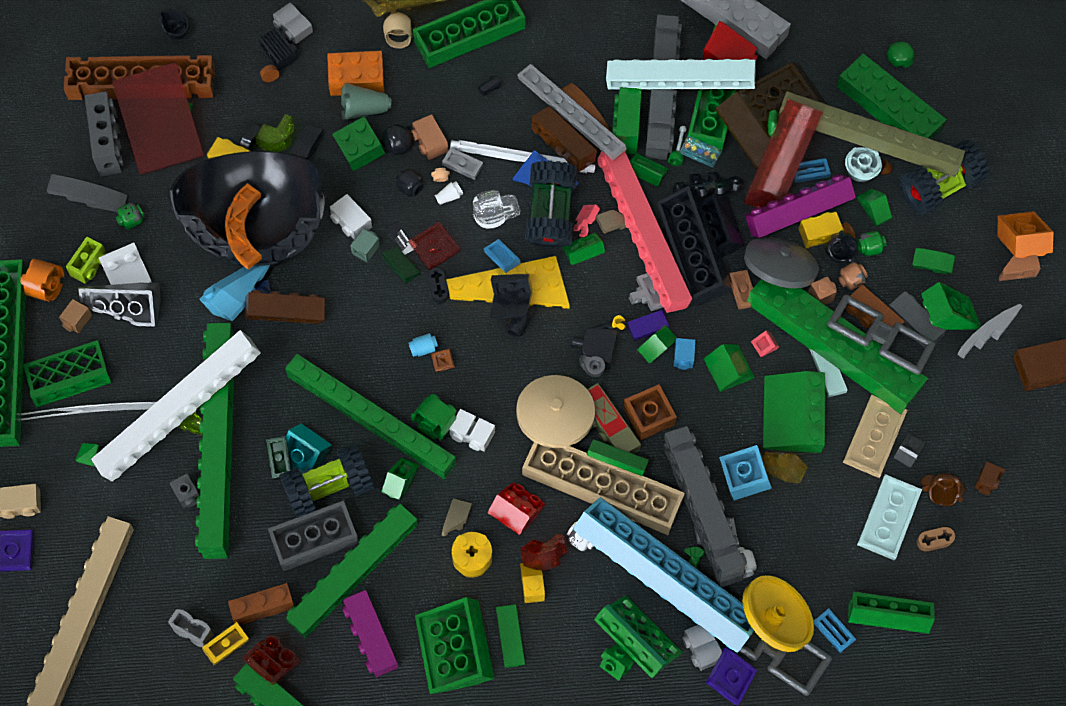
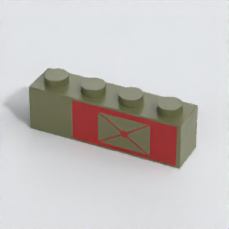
[587,383,641,454]

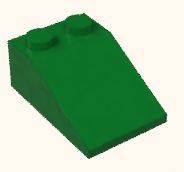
[921,282,982,330]

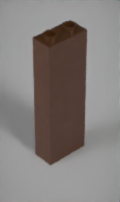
[1013,339,1066,391]

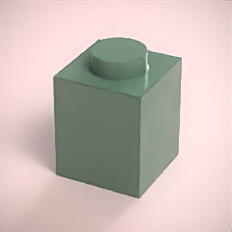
[350,229,380,263]

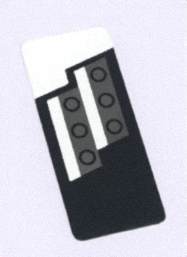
[385,222,416,254]

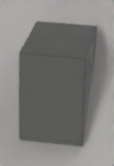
[894,433,925,468]

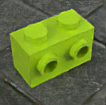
[66,237,107,284]

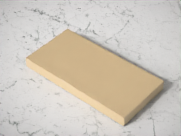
[843,395,907,478]

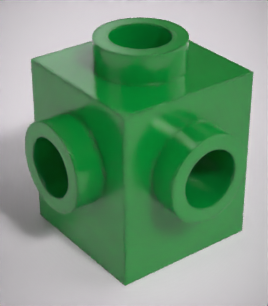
[600,643,634,681]

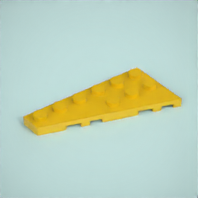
[446,256,570,309]

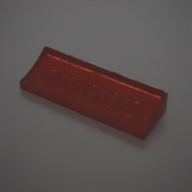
[744,97,822,208]

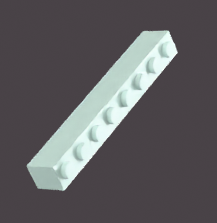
[606,59,756,89]

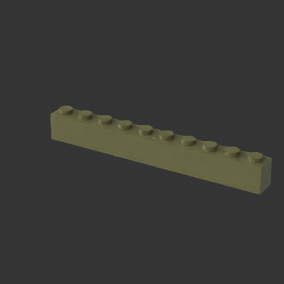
[778,91,965,177]

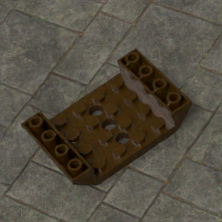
[715,62,827,169]

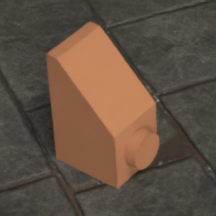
[999,255,1041,281]

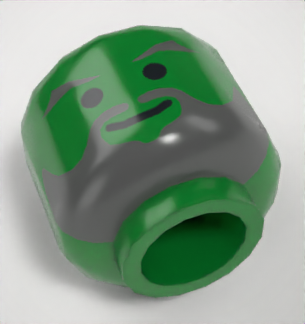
[115,202,145,230]
[857,231,886,257]

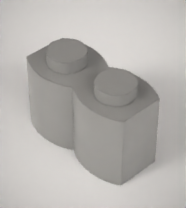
[273,3,313,44]
[168,609,214,647]
[682,625,722,671]

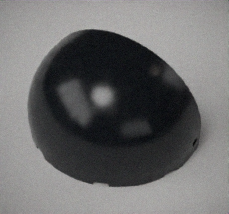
[169,151,325,266]

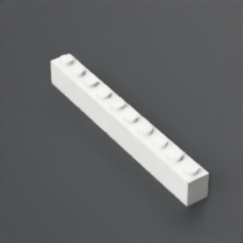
[91,330,261,481]

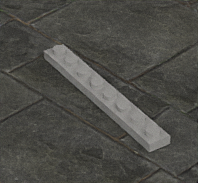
[517,64,627,160]

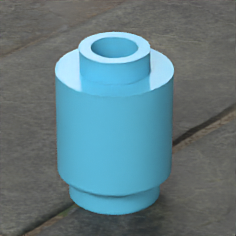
[408,333,438,357]

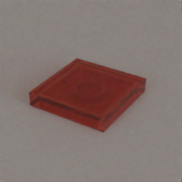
[408,222,460,271]

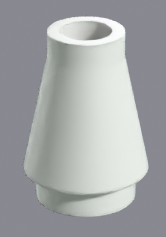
[435,182,463,205]

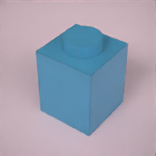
[673,338,695,370]

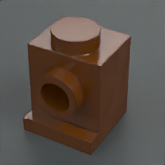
[974,461,1005,495]

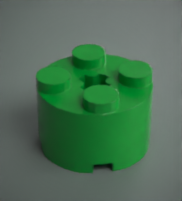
[411,394,456,440]

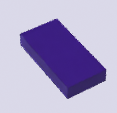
[627,310,669,341]

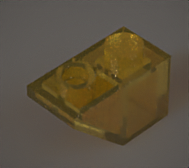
[762,452,808,483]

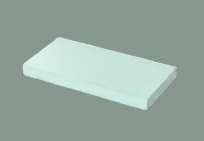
[857,474,922,561]

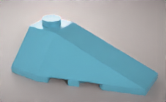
[200,265,270,321]

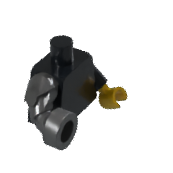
[571,315,625,377]

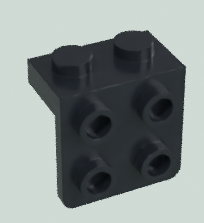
[490,274,533,318]

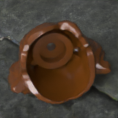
[920,473,965,506]

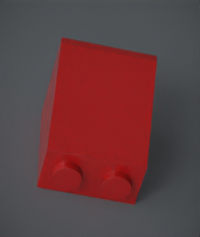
[702,21,758,63]

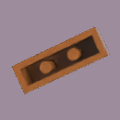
[845,285,905,328]
[228,583,294,626]

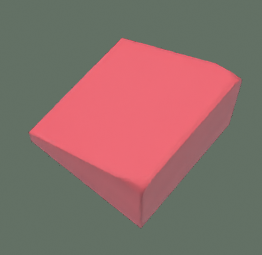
[751,331,780,357]

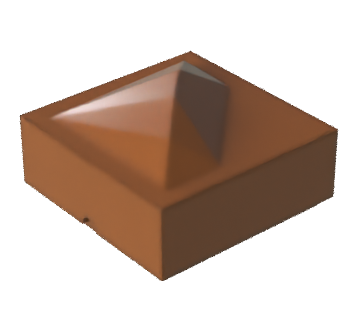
[431,349,455,373]

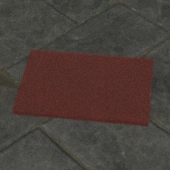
[112,62,204,175]

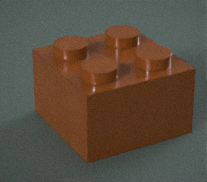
[623,384,677,441]

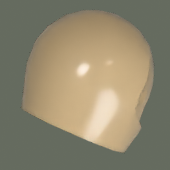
[383,12,412,49]

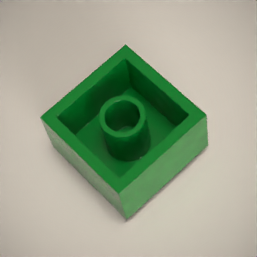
[332,117,385,172]

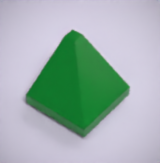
[75,443,101,467]

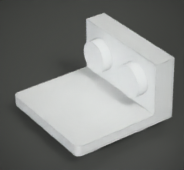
[99,243,152,285]

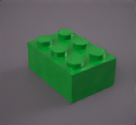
[612,87,641,155]

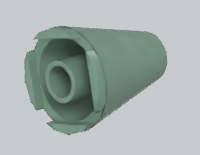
[341,83,391,120]

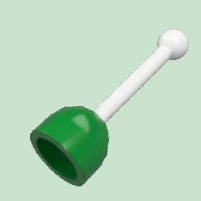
[668,126,686,166]

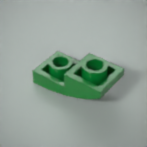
[912,248,956,275]

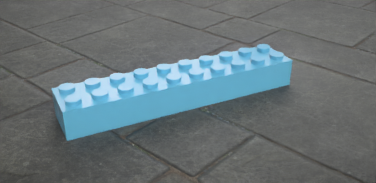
[573,497,754,653]

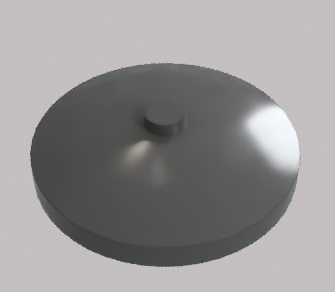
[744,237,819,288]

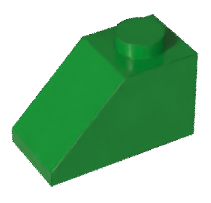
[382,457,419,500]

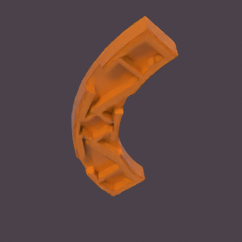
[225,183,262,270]

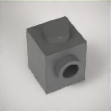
[169,473,199,509]

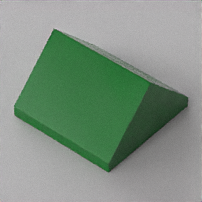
[703,344,755,392]

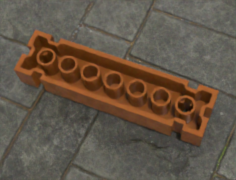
[64,55,215,100]

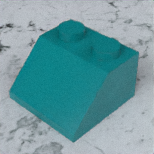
[286,424,332,482]

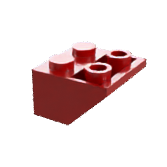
[488,482,545,535]

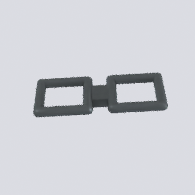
[828,295,935,375]
[738,598,832,696]

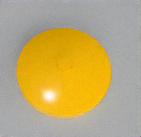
[743,576,814,652]

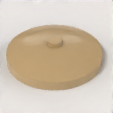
[516,375,595,448]

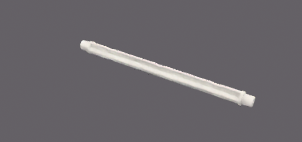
[450,140,596,173]

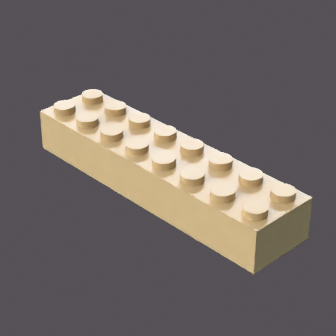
[522,442,685,535]

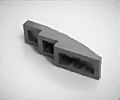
[47,174,128,212]

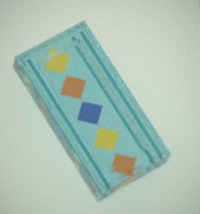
[680,136,721,167]

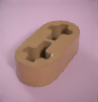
[917,527,955,551]

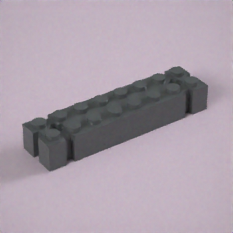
[645,15,682,160]
[664,426,747,587]

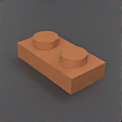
[728,270,753,310]

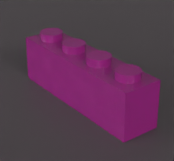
[342,590,398,677]

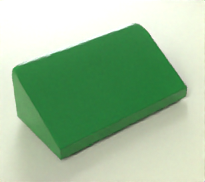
[630,153,669,187]
[562,233,605,265]

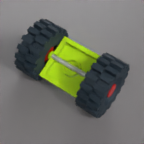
[899,140,989,215]
[279,443,374,518]

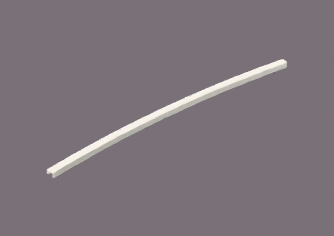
[21,402,156,421]

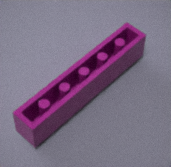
[745,174,856,238]

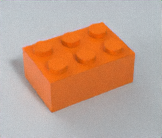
[328,51,384,96]
[997,211,1053,258]

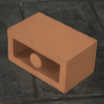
[411,114,448,160]

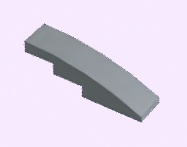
[957,304,1022,359]

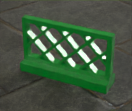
[23,340,111,408]
[594,595,683,678]

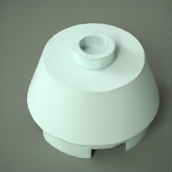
[845,147,882,182]

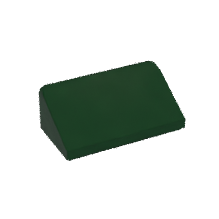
[382,247,421,284]

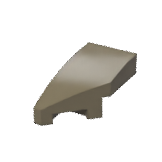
[596,210,627,234]
[442,498,472,536]

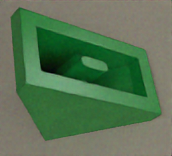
[856,189,892,227]
[637,325,677,364]

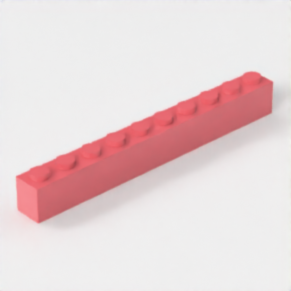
[598,151,692,313]

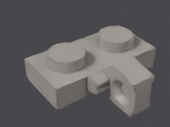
[629,273,664,311]

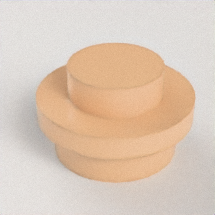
[431,168,450,182]

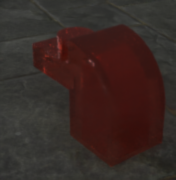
[520,533,567,570]

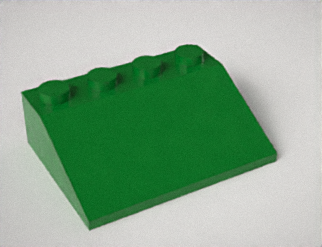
[763,371,825,453]
[415,597,494,694]

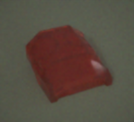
[243,634,301,685]

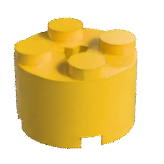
[452,532,492,577]

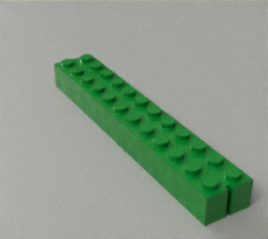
[195,323,234,559]

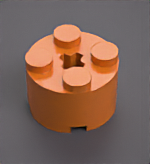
[21,259,64,302]

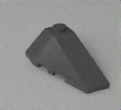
[78,282,161,327]

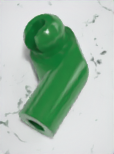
[768,110,781,138]

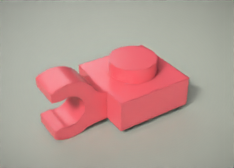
[573,204,600,237]

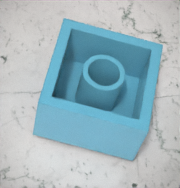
[720,445,772,500]

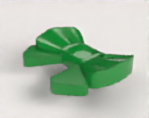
[684,547,705,570]

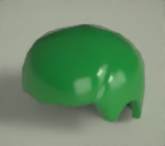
[886,41,915,68]

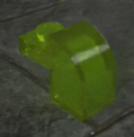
[256,114,294,152]

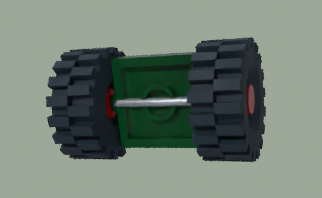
[525,160,577,247]

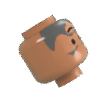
[838,262,868,290]

